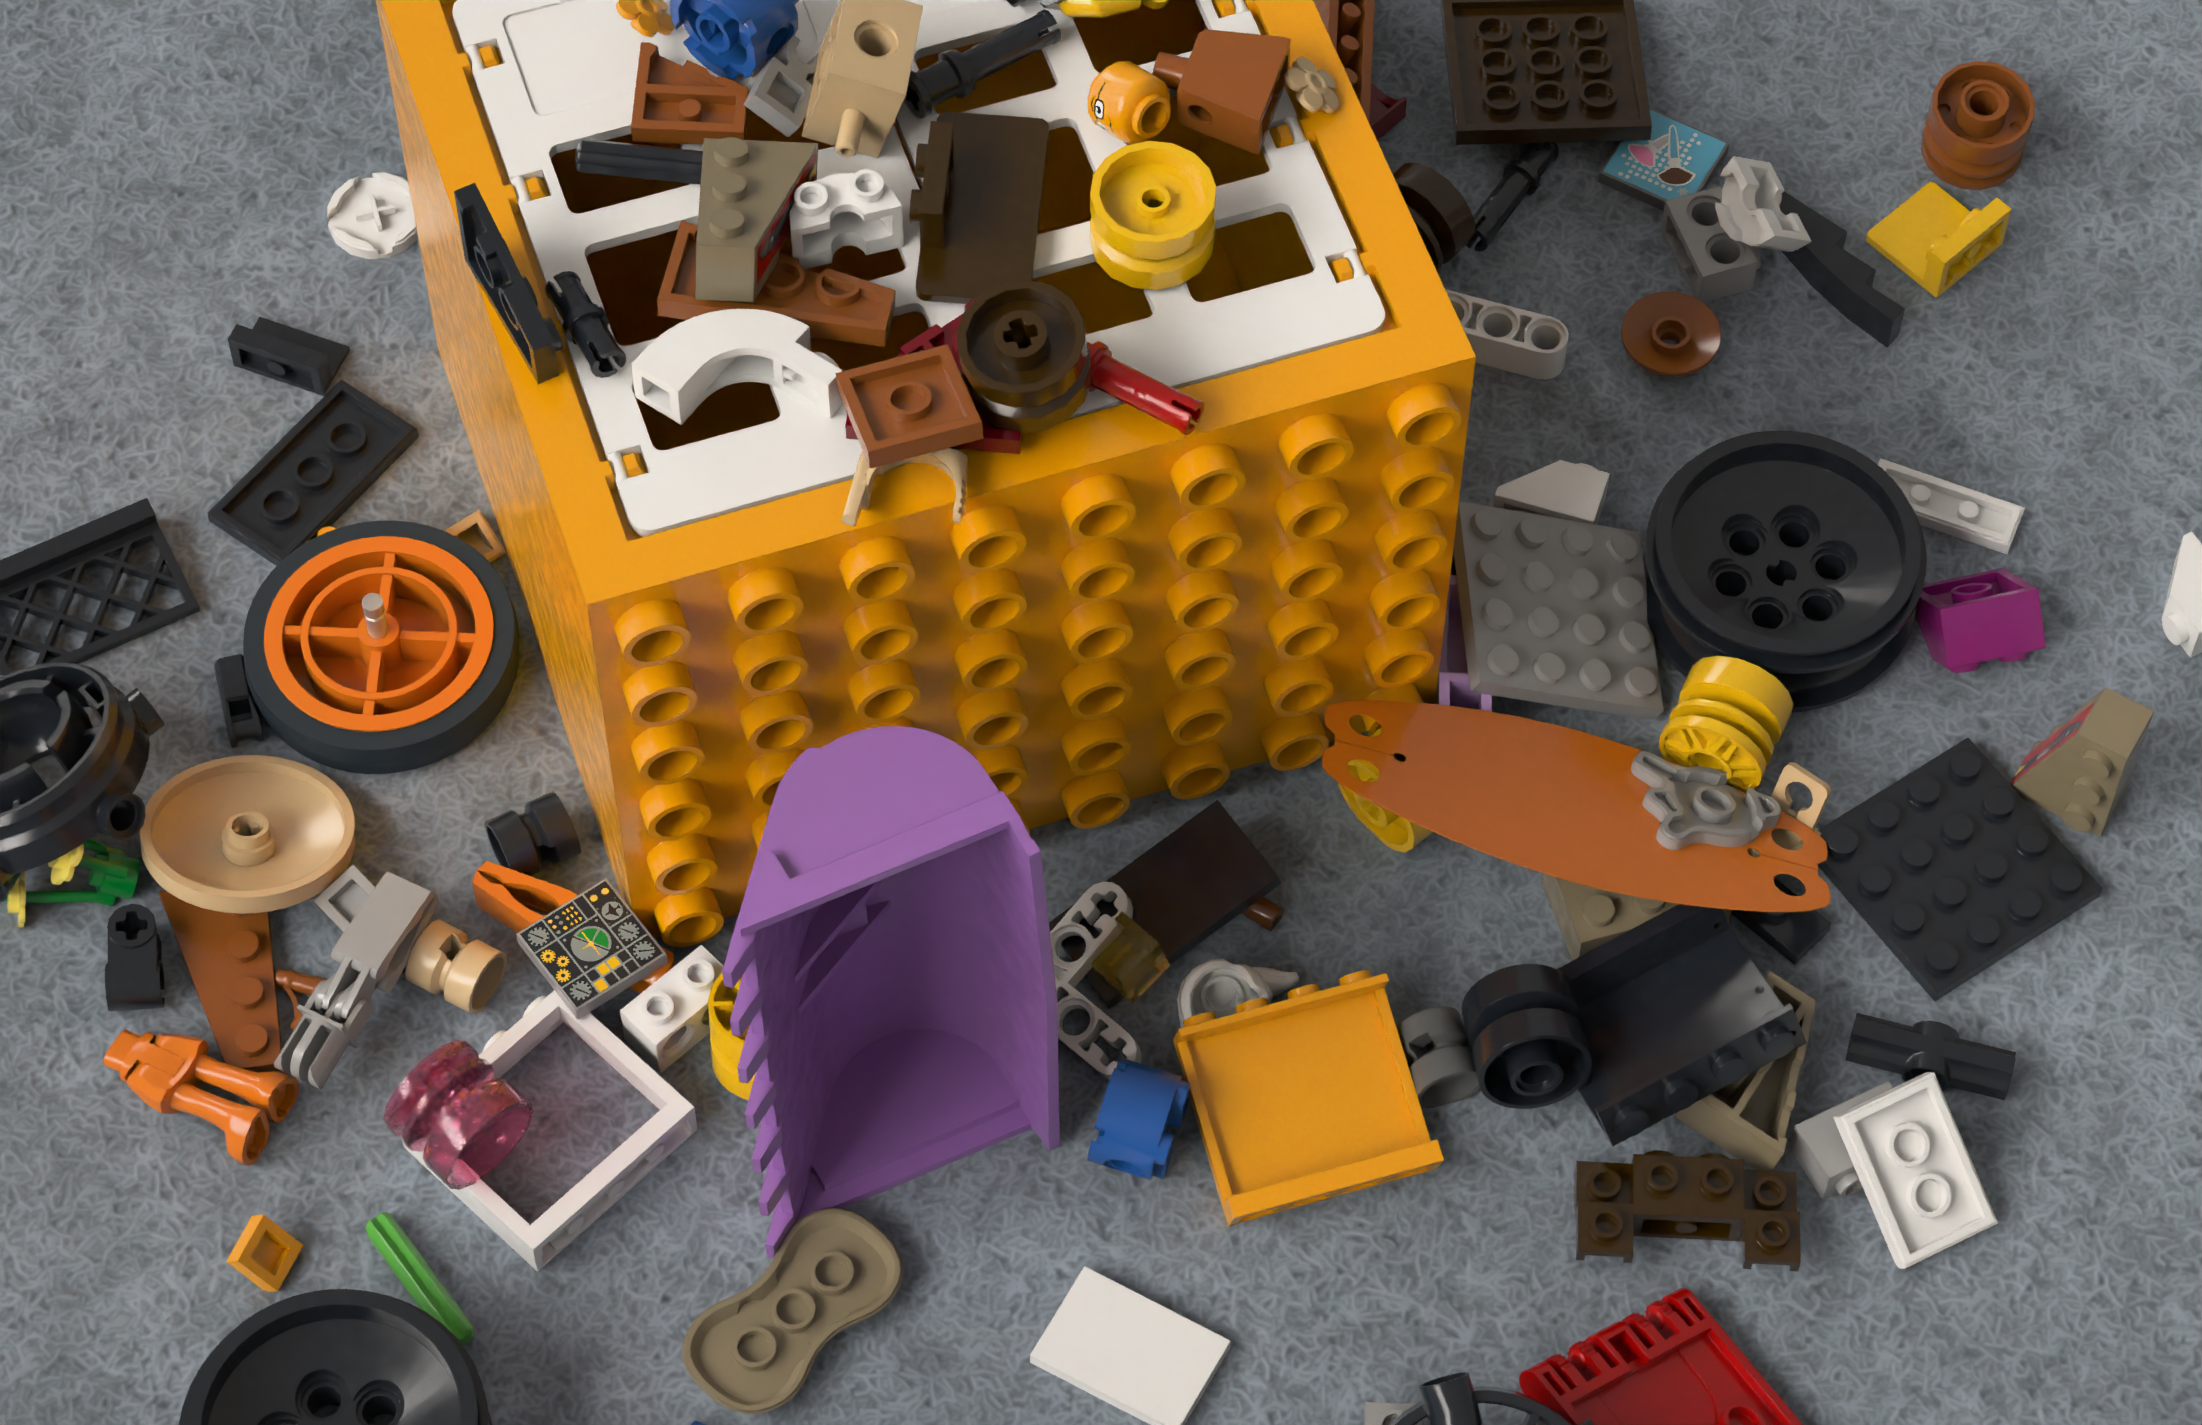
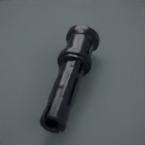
[904,9,1061,119]

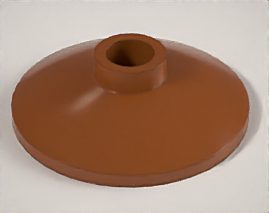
[1621,292,1721,377]

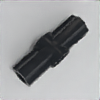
[1845,1013,2016,1100]

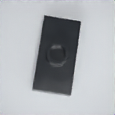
[1731,877,1831,965]

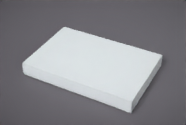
[1833,1072,1998,1269]
[1030,1266,1231,1425]

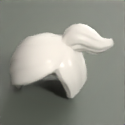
[1177,959,1299,1028]

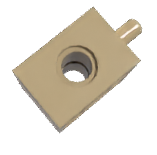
[802,0,923,158]

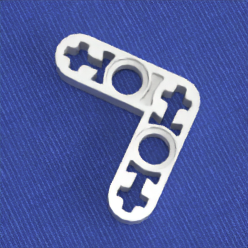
[1050,882,1142,1080]

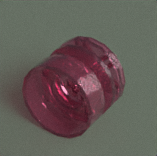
[383,1040,534,1190]

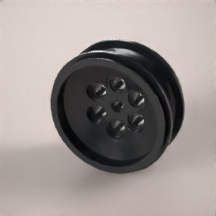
[1643,431,1927,713]
[179,1289,492,1425]

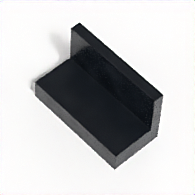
[228,317,350,396]

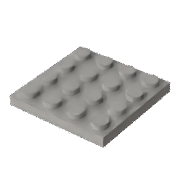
[1453,501,1664,719]

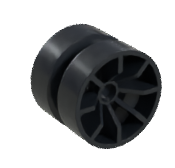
[1462,964,1592,1109]

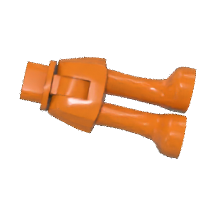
[103,1029,299,1166]

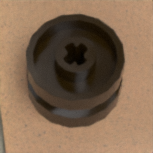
[957,280,1092,433]

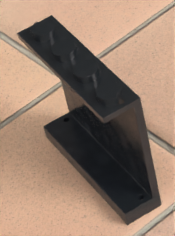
[1557,904,1807,1146]

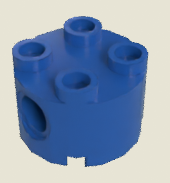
[670,0,799,80]
[1087,1057,1191,1180]

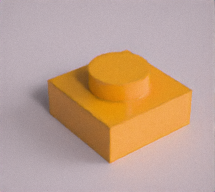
[226,1214,303,1292]

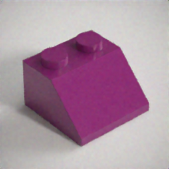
[1915,568,2046,673]

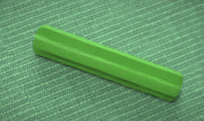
[366,1212,475,1346]

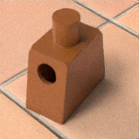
[1152,29,1291,155]

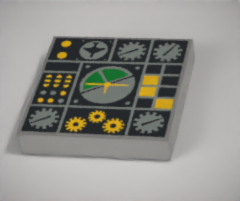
[516,878,668,1020]

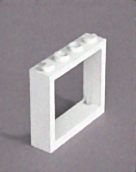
[399,990,698,1272]

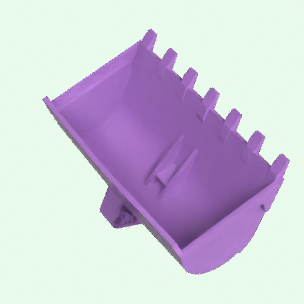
[722,726,1060,1258]

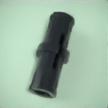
[545,271,626,378]

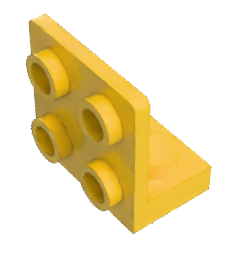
[1866,182,2012,298]

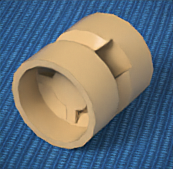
[405,919,507,1015]

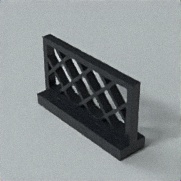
[0,498,200,677]

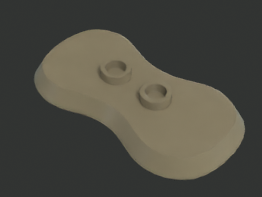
[682,1208,904,1414]

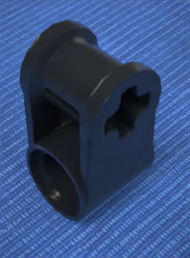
[105,904,165,1011]

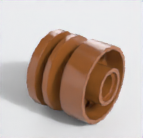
[1921,61,2035,190]

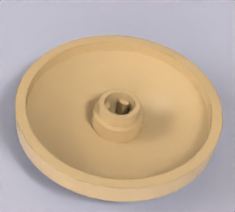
[140,755,356,914]

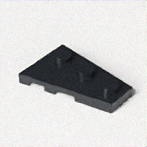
[454,183,563,384]

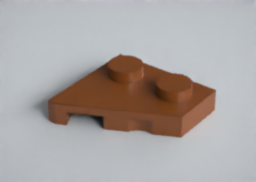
[631,42,749,145]

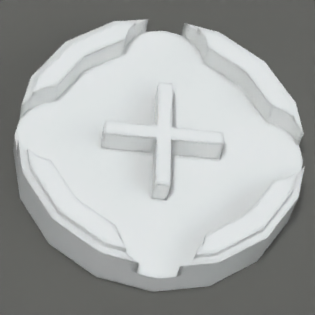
[327,172,418,259]

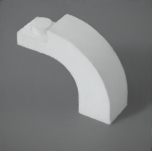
[631,309,843,425]

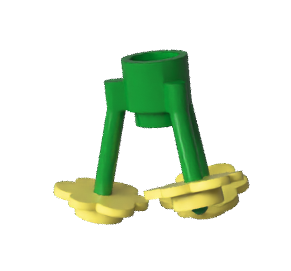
[5,838,140,928]

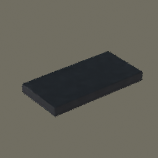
[207,379,419,566]
[1049,800,1281,1009]

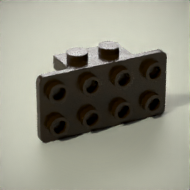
[909,112,1049,304]

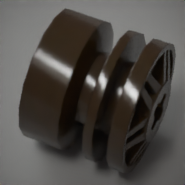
[1393,163,1476,272]

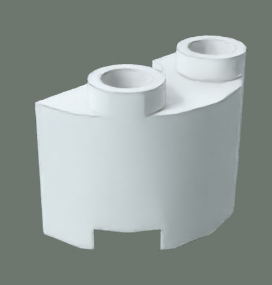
[1715,156,1812,252]
[790,169,904,269]

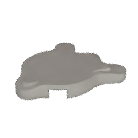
[1630,751,1781,850]

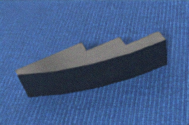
[1779,191,1905,348]

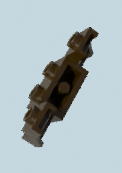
[1574,1150,1801,1272]

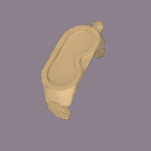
[842,448,968,527]

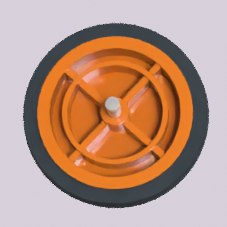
[243,520,519,774]

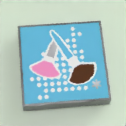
[1598,108,1730,211]

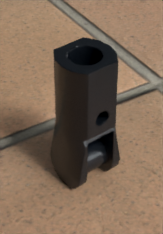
[214,654,265,748]

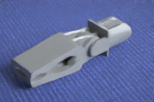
[274,871,439,1090]

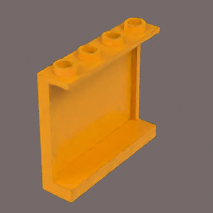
[1173,970,1444,1226]

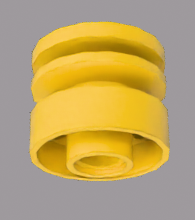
[1658,656,1793,792]

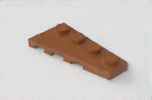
[657,220,896,347]
[158,890,282,1073]

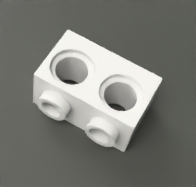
[620,945,724,1073]

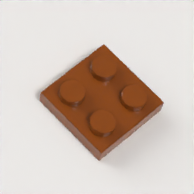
[835,344,983,468]

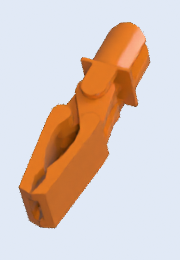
[472,861,675,994]

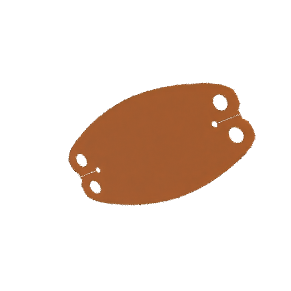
[1322,700,1831,912]

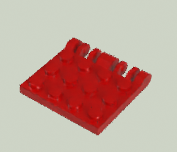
[1519,1288,1803,1425]

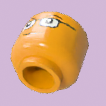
[1087,61,1171,144]

